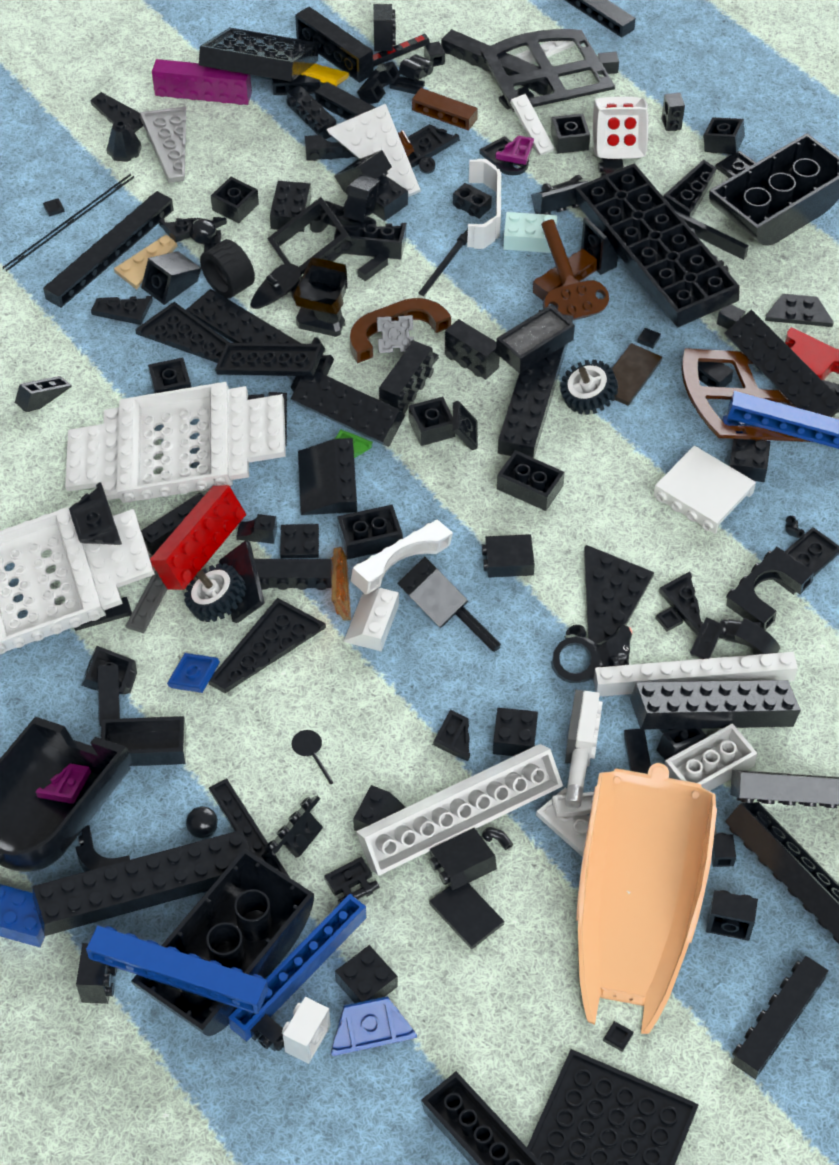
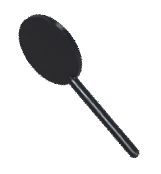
[291,730,333,784]

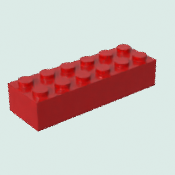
[150,485,247,590]

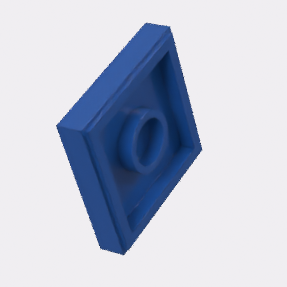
[167,653,220,693]

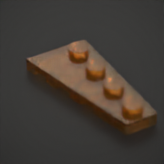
[331,547,351,621]

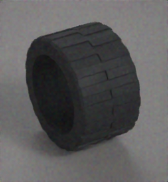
[200,239,255,299]

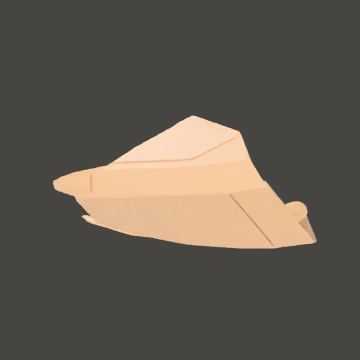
[576,763,717,1034]

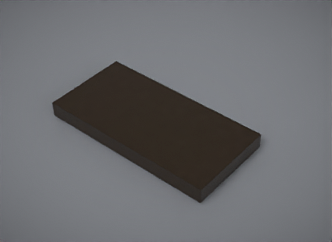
[612,343,662,406]

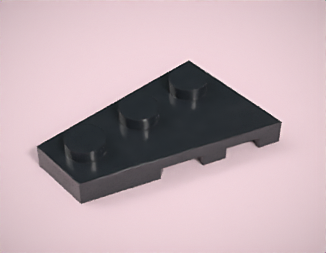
[91,296,153,325]

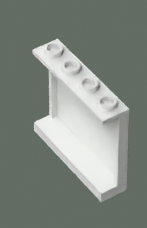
[654,446,756,534]

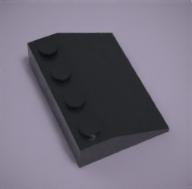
[298,438,357,515]

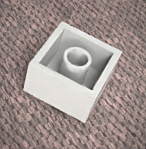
[282,997,331,1064]

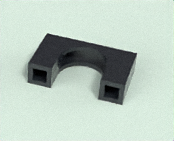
[726,546,814,630]

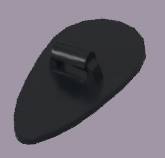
[250,264,301,309]

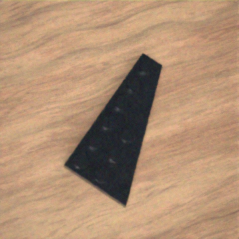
[208,598,326,693]

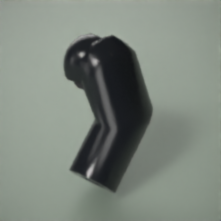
[786,515,805,539]
[482,827,513,850]

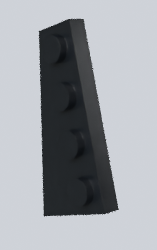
[90,92,143,133]

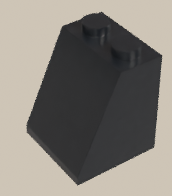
[141,251,201,305]

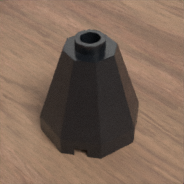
[106,120,142,162]

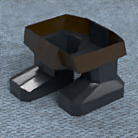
[291,257,348,337]

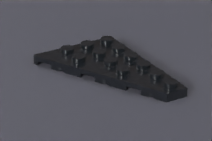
[584,545,654,644]

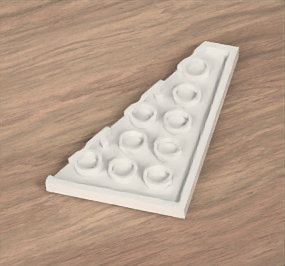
[327,104,421,197]

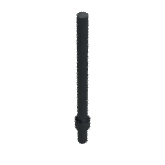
[418,228,468,296]

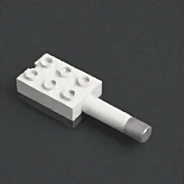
[565,689,603,809]

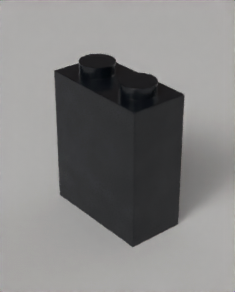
[482,534,535,578]
[429,828,497,891]

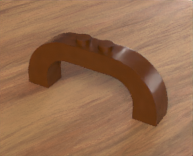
[350,298,452,364]

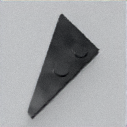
[159,217,227,242]
[659,571,703,636]

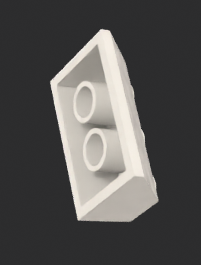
[344,588,399,652]

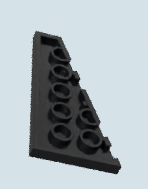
[135,302,230,363]

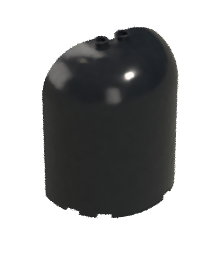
[0,716,132,872]

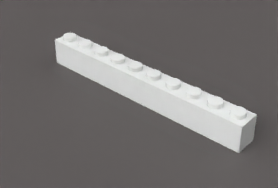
[594,652,798,697]

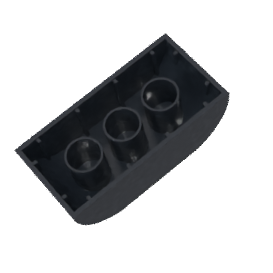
[709,133,839,246]
[131,848,314,1036]

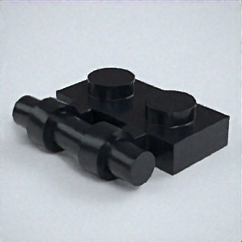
[324,856,380,904]

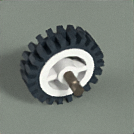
[560,359,618,415]
[184,564,246,622]

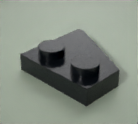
[432,709,470,761]

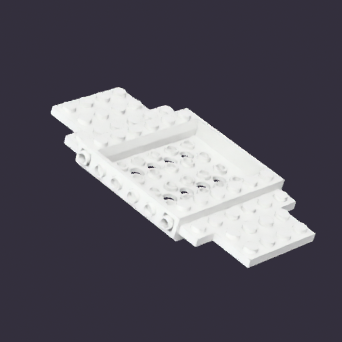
[65,382,286,503]
[0,506,155,655]

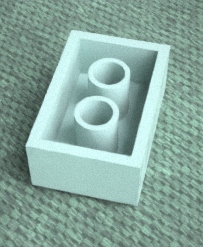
[503,212,557,253]

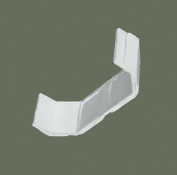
[467,159,501,249]

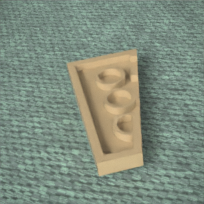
[114,235,178,290]

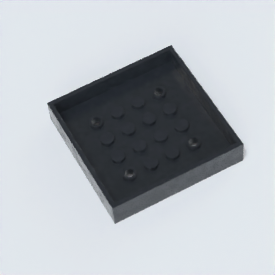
[199,27,319,82]

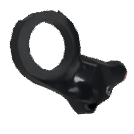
[551,625,633,683]

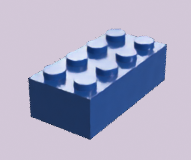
[0,884,45,948]

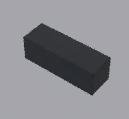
[357,253,388,281]

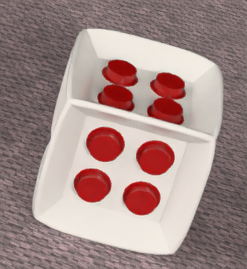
[593,97,648,159]

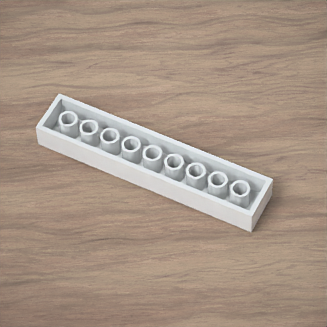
[356,744,563,876]

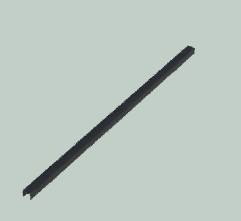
[2,173,134,272]

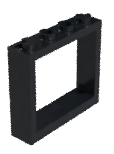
[267,197,355,280]

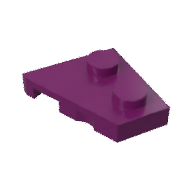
[496,135,534,165]
[36,764,91,804]

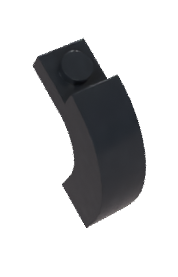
[75,825,130,872]

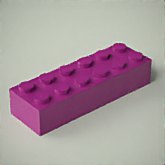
[152,59,252,105]

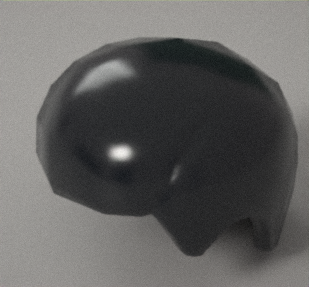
[190,218,217,244]
[186,806,218,838]

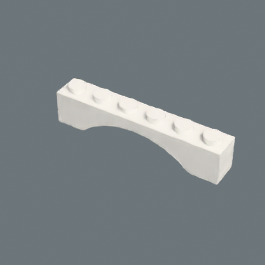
[351,520,453,595]

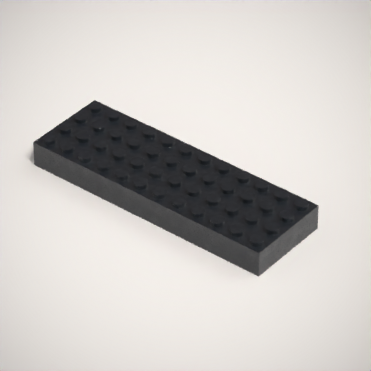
[575,163,740,328]

